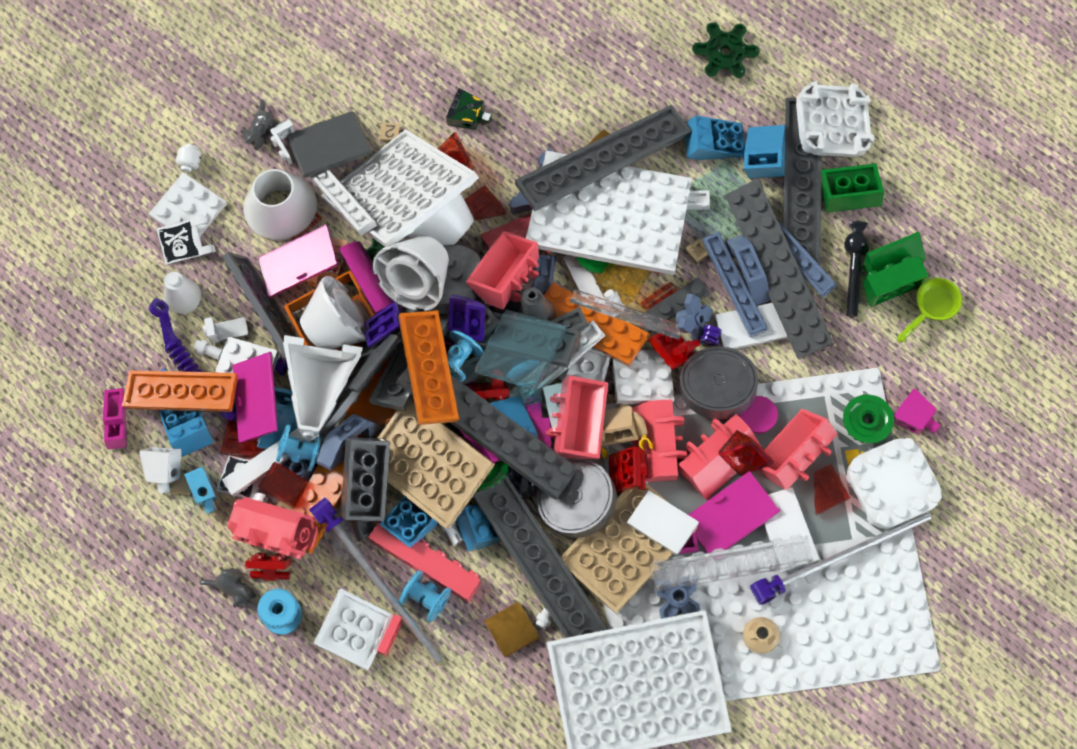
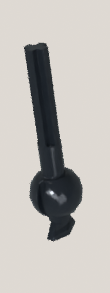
[844,221,870,317]

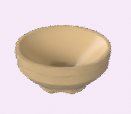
[743,617,780,654]

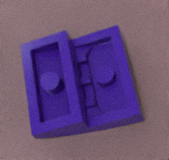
[449,294,486,342]
[364,302,401,348]

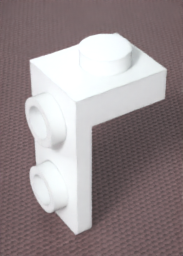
[270,119,295,165]
[203,317,249,344]

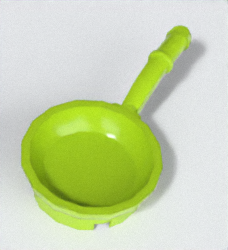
[897,277,962,343]

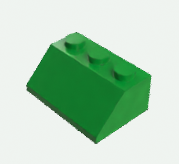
[821,163,884,213]
[862,231,926,275]
[863,255,929,308]

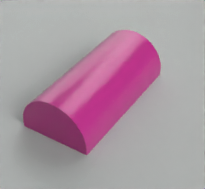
[339,241,395,314]

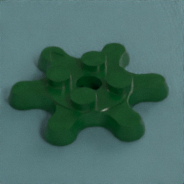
[692,22,760,79]

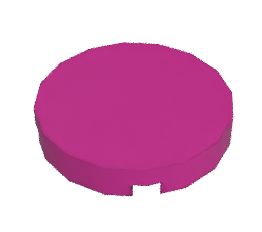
[739,396,778,434]

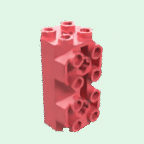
[227,497,318,559]

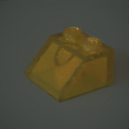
[596,263,652,305]

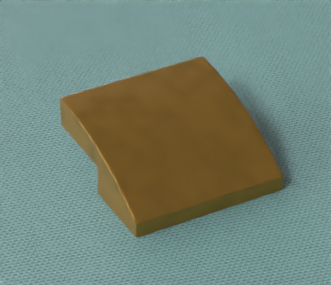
[484,601,540,658]

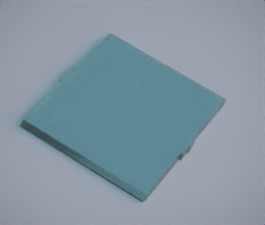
[685,161,746,240]
[474,309,567,390]

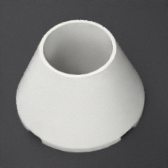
[243,169,317,241]
[405,193,474,246]
[373,235,449,311]
[300,276,370,350]

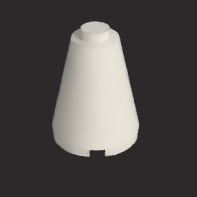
[164,272,201,314]

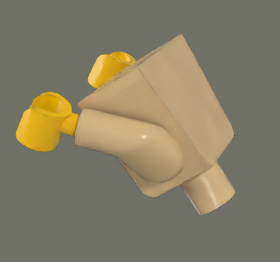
[601,404,653,458]

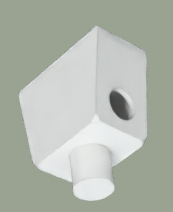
[139,447,181,493]

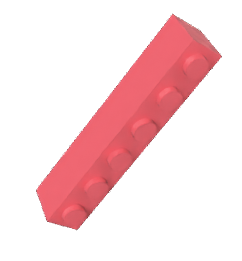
[368,521,481,604]

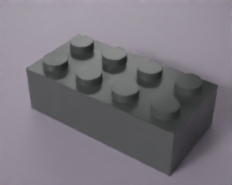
[340,437,390,521]

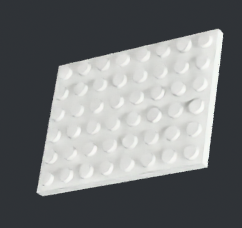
[321,130,479,247]
[526,150,692,275]
[547,610,732,749]

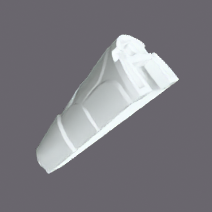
[283,335,363,439]

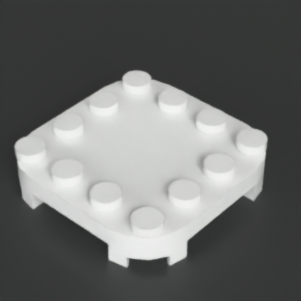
[796,82,874,157]
[846,438,942,530]

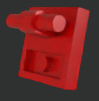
[648,328,700,370]
[467,369,509,400]
[608,446,648,494]
[245,553,292,581]

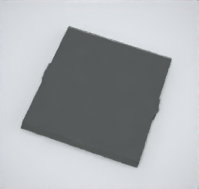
[287,111,372,178]
[343,334,399,392]

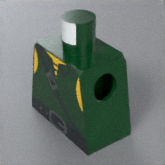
[446,88,492,130]

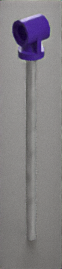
[309,497,443,663]
[750,512,932,605]

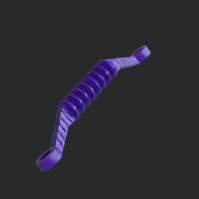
[149,299,237,420]

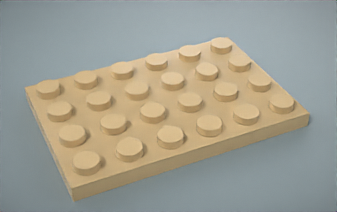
[377,400,495,529]
[561,483,697,614]

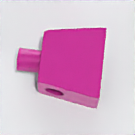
[894,388,941,435]

